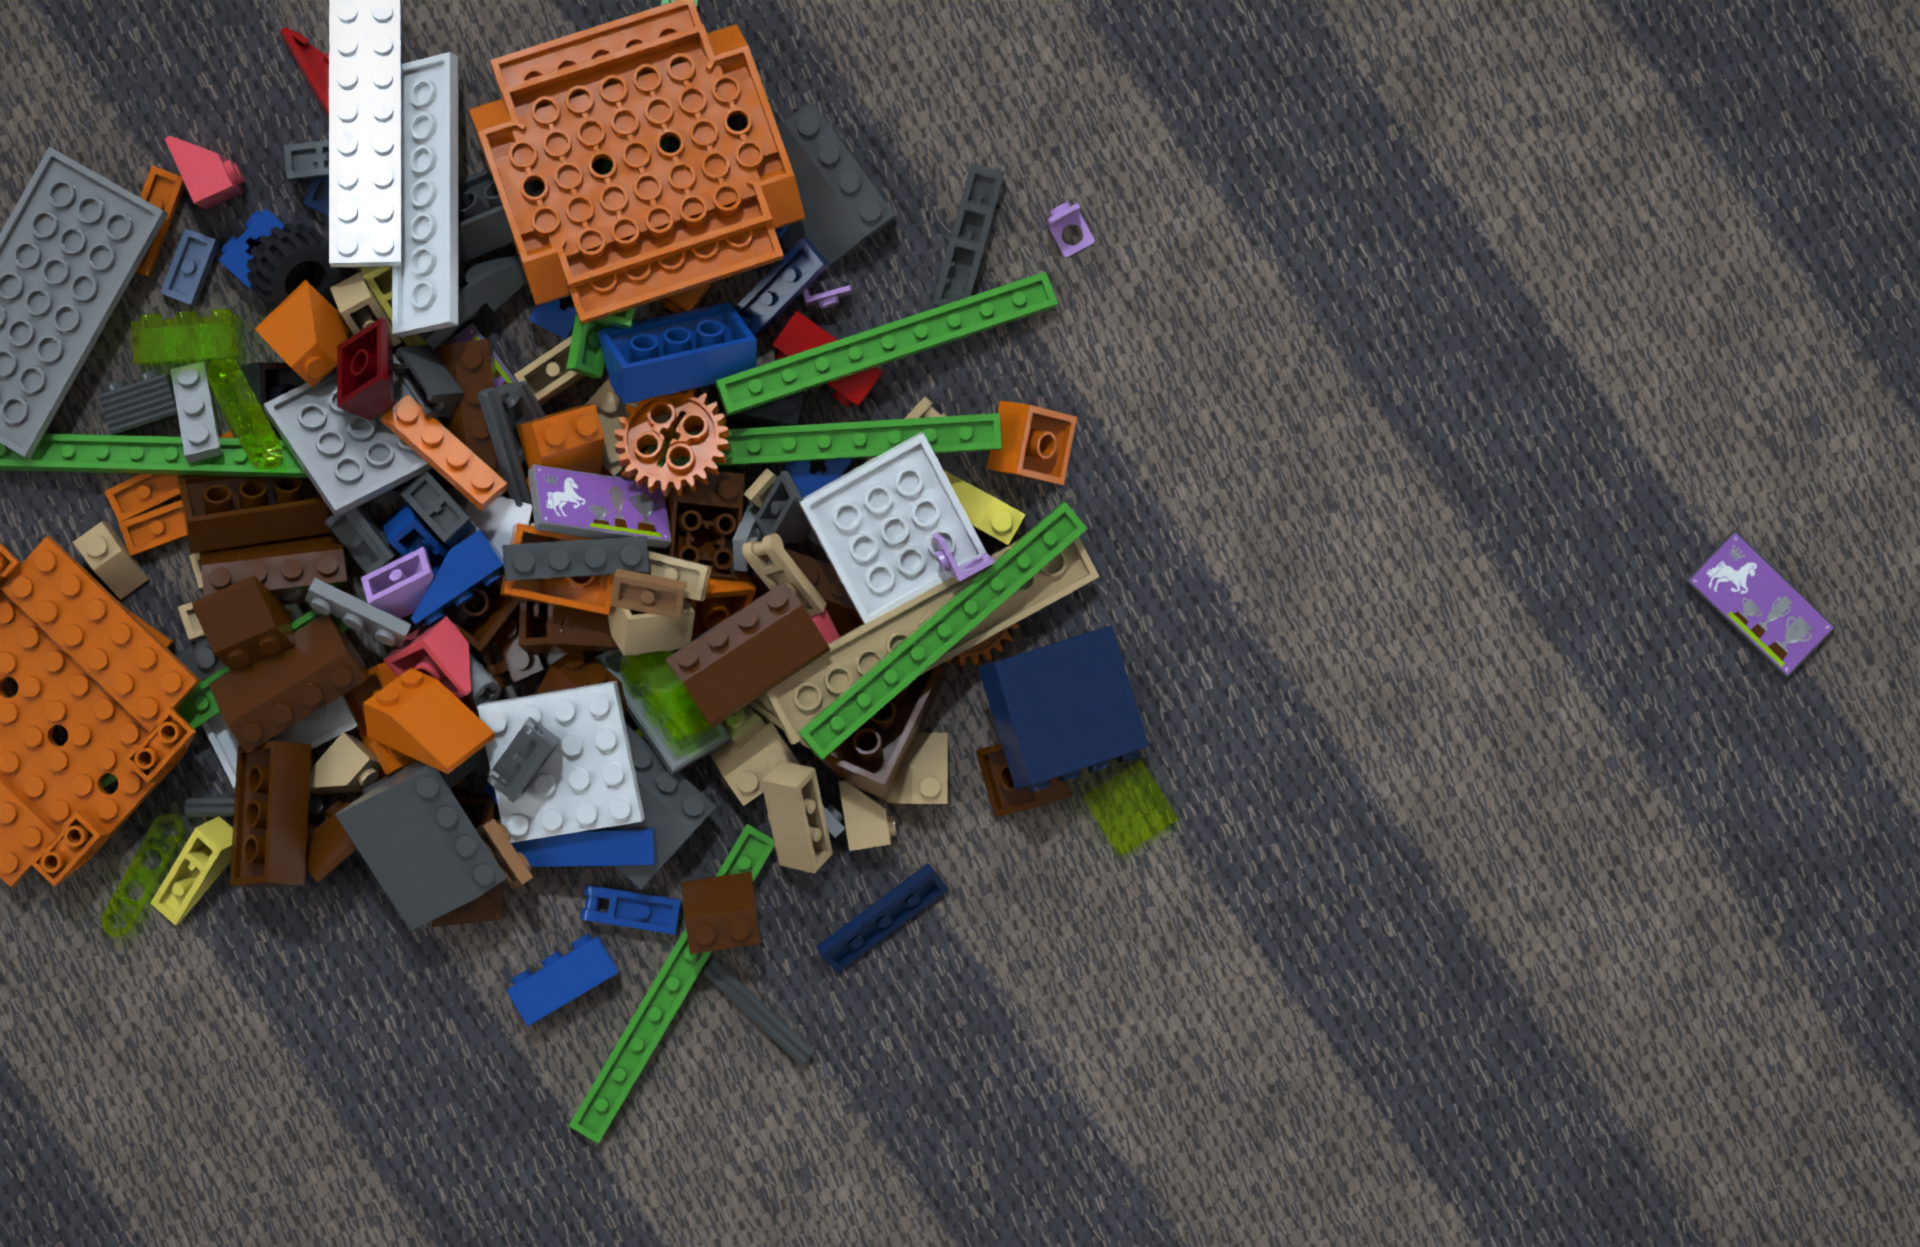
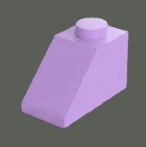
[361,547,434,619]

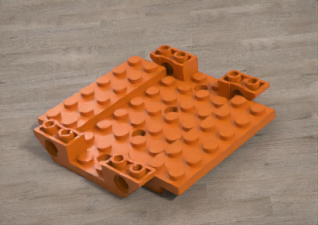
[468,0,806,325]
[0,536,201,887]

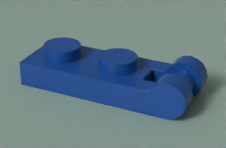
[579,884,682,935]

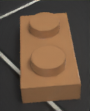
[610,569,687,619]
[476,819,533,890]

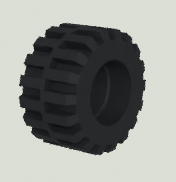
[247,223,345,311]

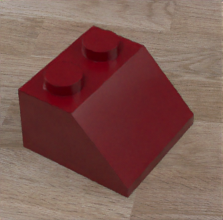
[337,317,394,421]

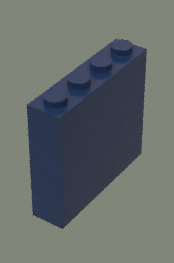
[978,625,1149,792]

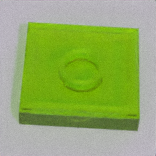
[1082,760,1179,856]

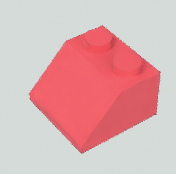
[165,136,245,210]
[383,616,471,699]

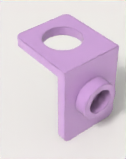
[1046,202,1095,257]
[802,285,852,309]
[932,533,995,581]

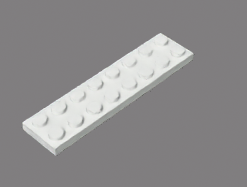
[329,0,402,267]
[392,52,458,337]

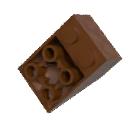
[665,471,745,579]
[519,599,620,655]

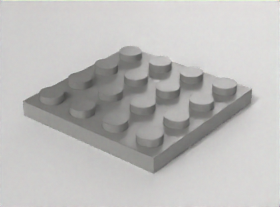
[263,353,443,517]

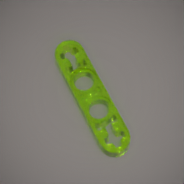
[207,358,283,469]
[101,813,186,937]

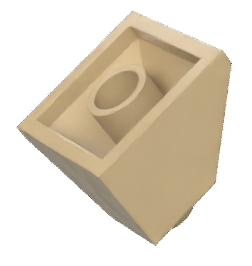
[878,732,948,804]

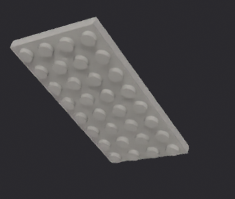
[0,147,168,459]

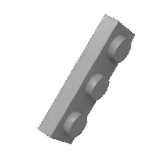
[170,361,223,463]
[305,578,411,647]

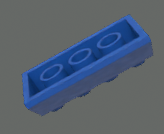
[598,302,757,404]

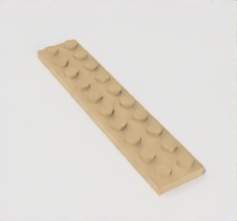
[765,537,1100,745]

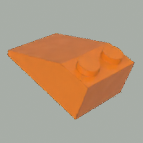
[500,523,615,615]
[363,668,495,774]

